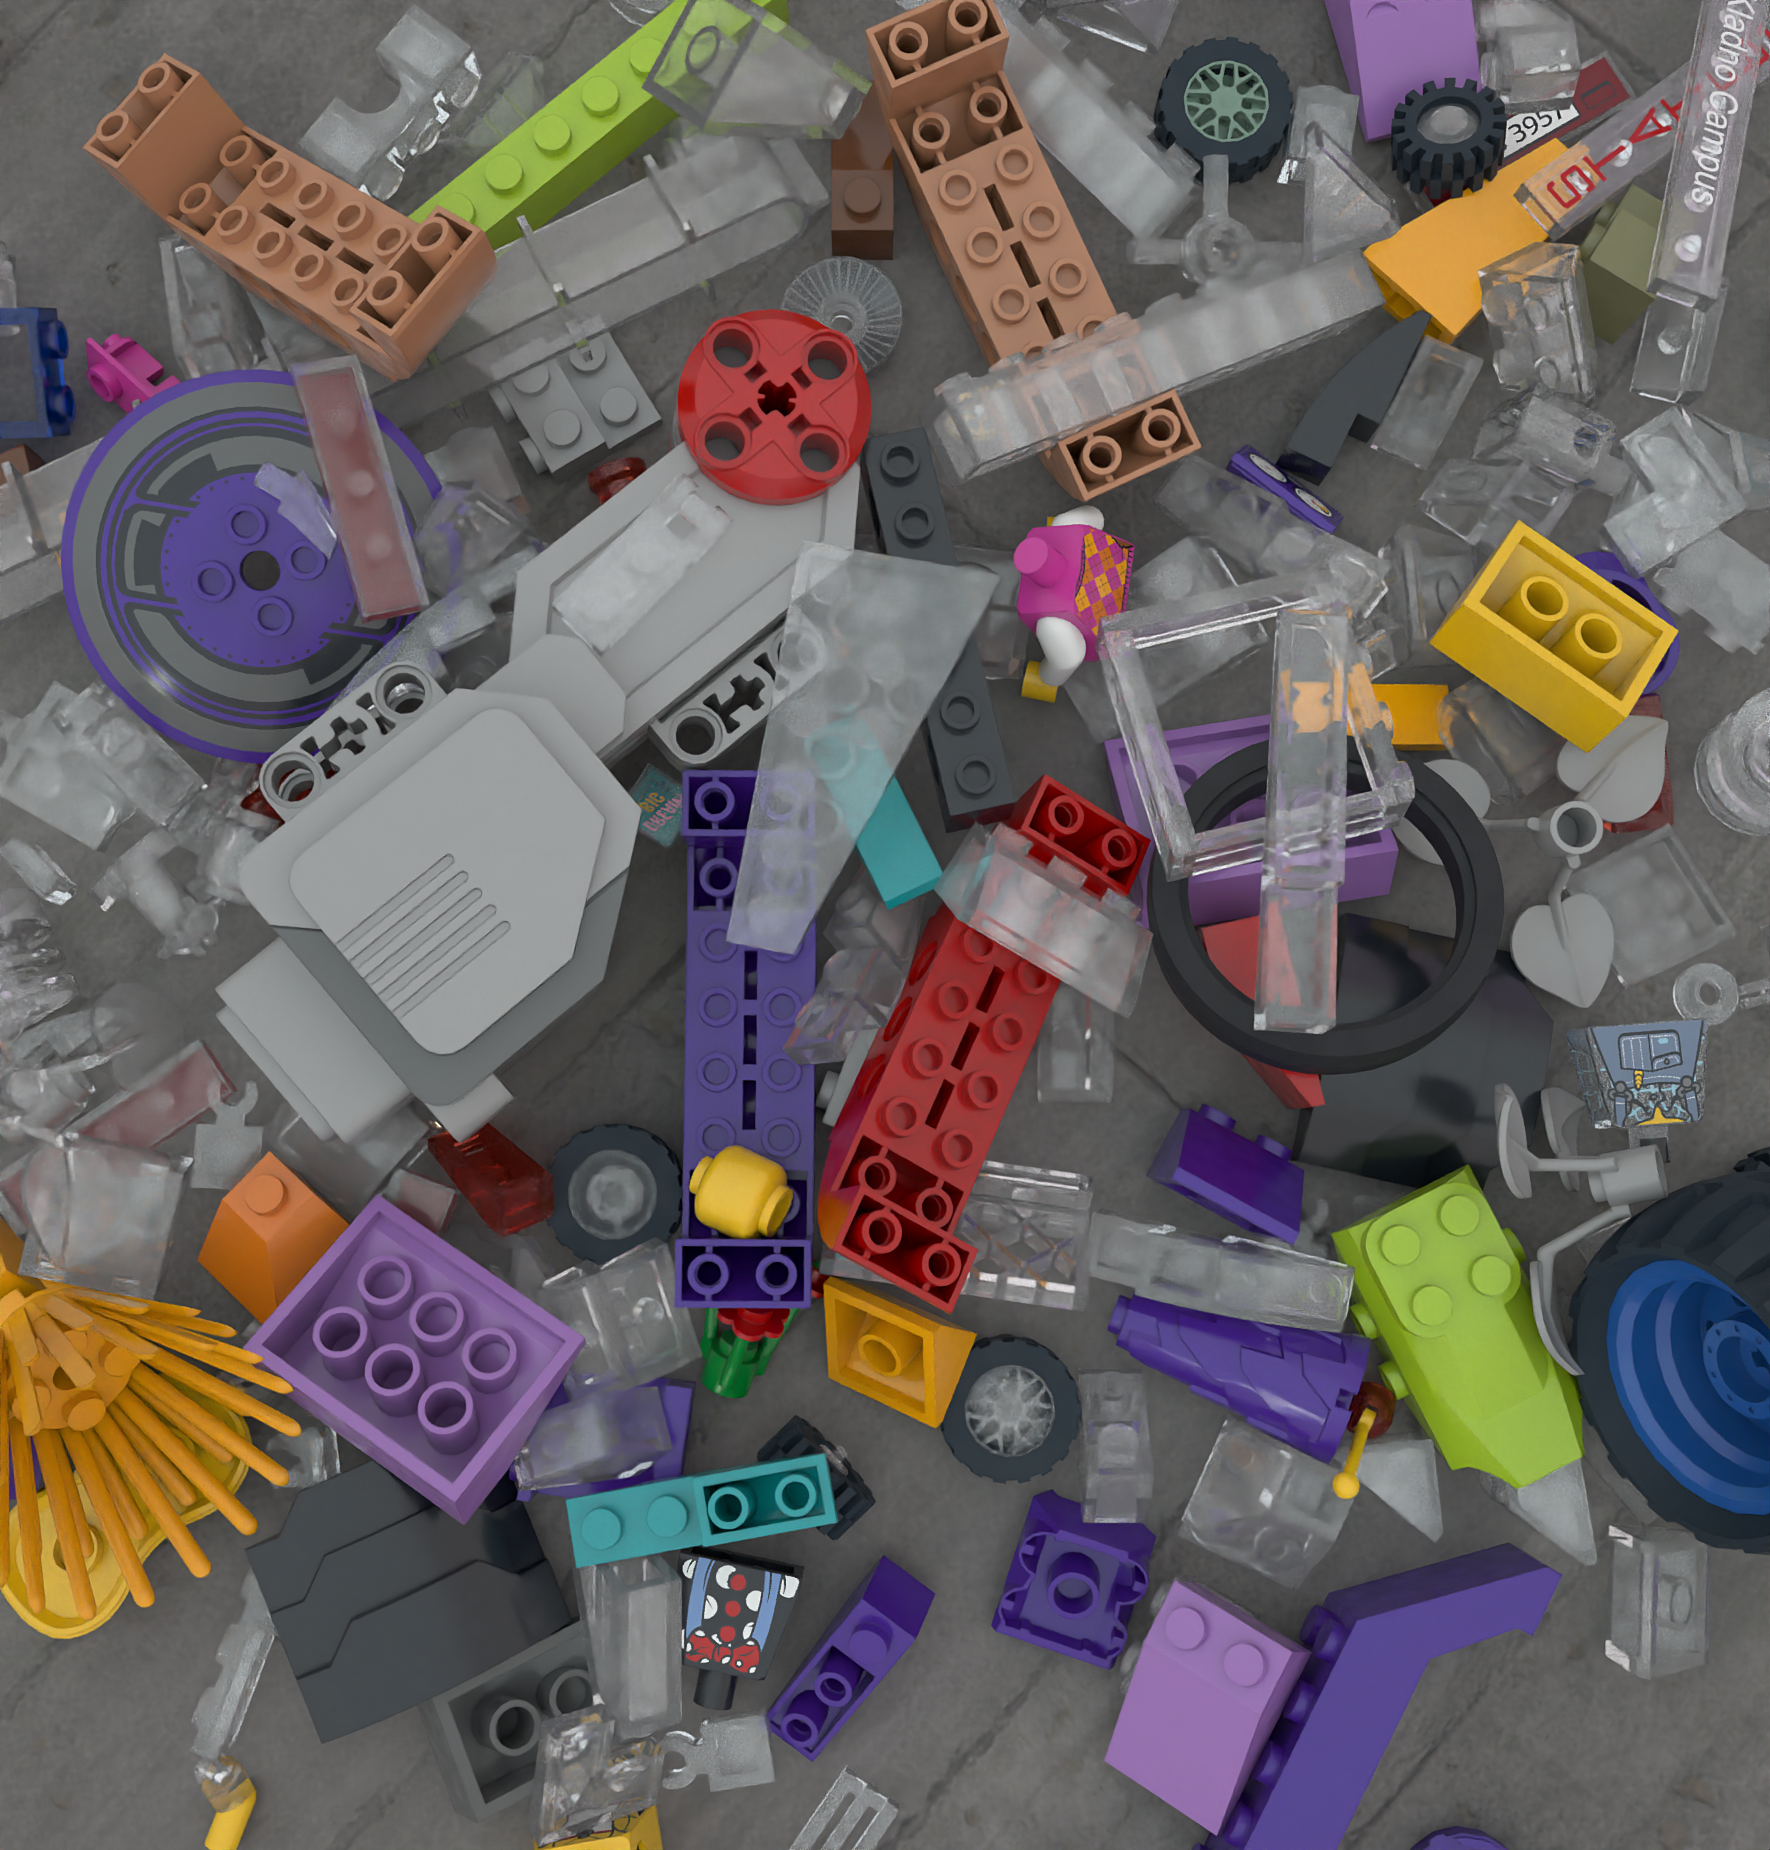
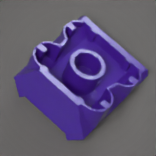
[991,1489,1156,1670]

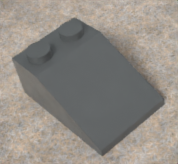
[416,1605,655,1824]

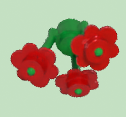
[697,1259,835,1399]

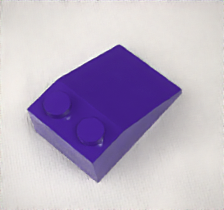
[1146,1104,1304,1245]

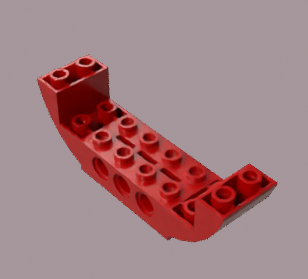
[818,774,1151,1314]

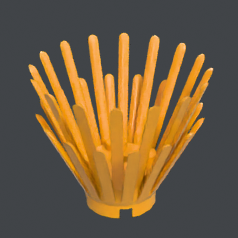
[0,1274,302,1620]

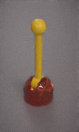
[1332,1381,1396,1499]

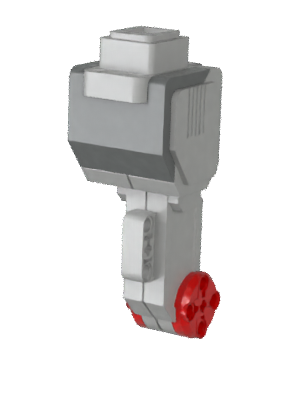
[215,309,871,1145]

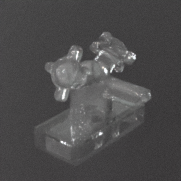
[87,823,239,960]

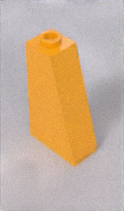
[1349,138,1601,357]

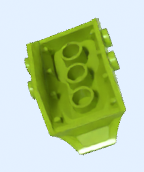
[1331,1164,1585,1489]

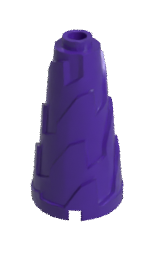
[1107,1289,1371,1464]

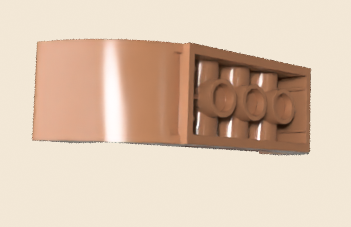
[865,0,1202,502]
[83,53,498,382]

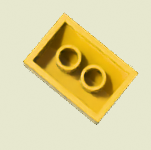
[1429,520,1678,754]

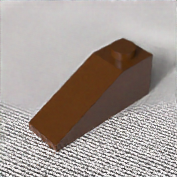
[831,80,894,260]

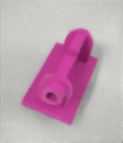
[86,334,181,413]

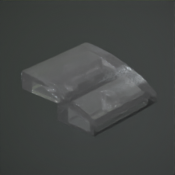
[531,1237,702,1405]

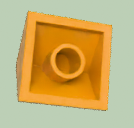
[823,1276,977,1429]

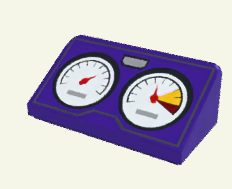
[1221,445,1344,551]

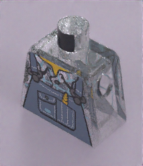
[1566,1018,1708,1163]

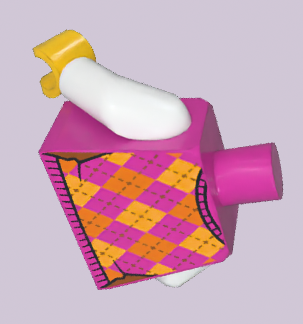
[1014,505,1135,703]

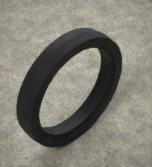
[1146,732,1504,1075]

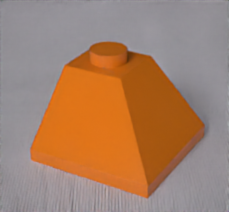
[197,1151,351,1325]

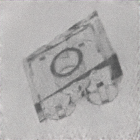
[1435,676,1567,805]

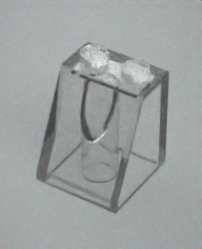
[641,0,873,140]

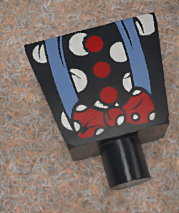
[674,1545,804,1710]

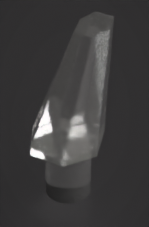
[253,461,340,559]

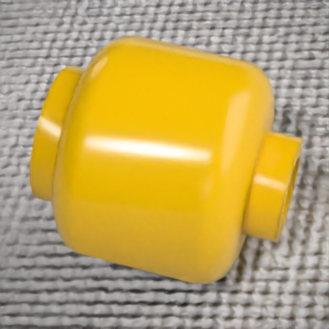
[689,1145,793,1239]

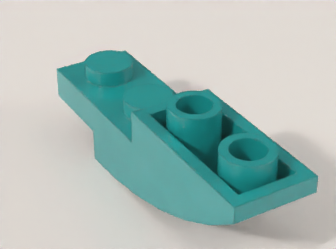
[566,1452,838,1568]

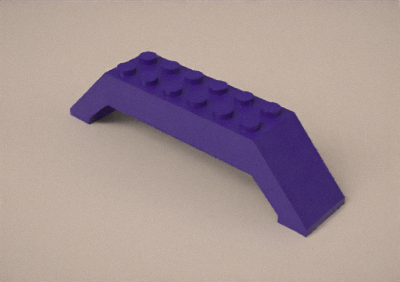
[1191,1543,1562,1850]

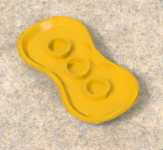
[0,1373,252,1639]

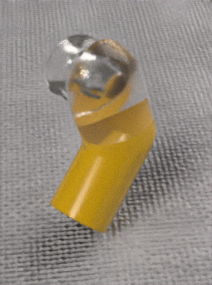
[194,1751,257,1850]

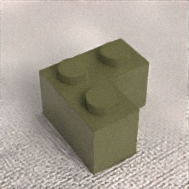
[1551,184,1696,345]

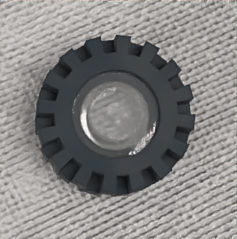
[1391,78,1507,199]
[757,1415,876,1541]

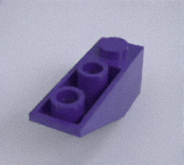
[760,1555,935,1762]

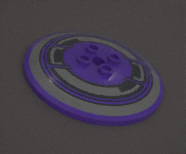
[61,369,463,764]

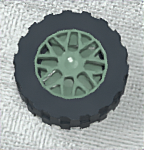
[1153,37,1294,187]

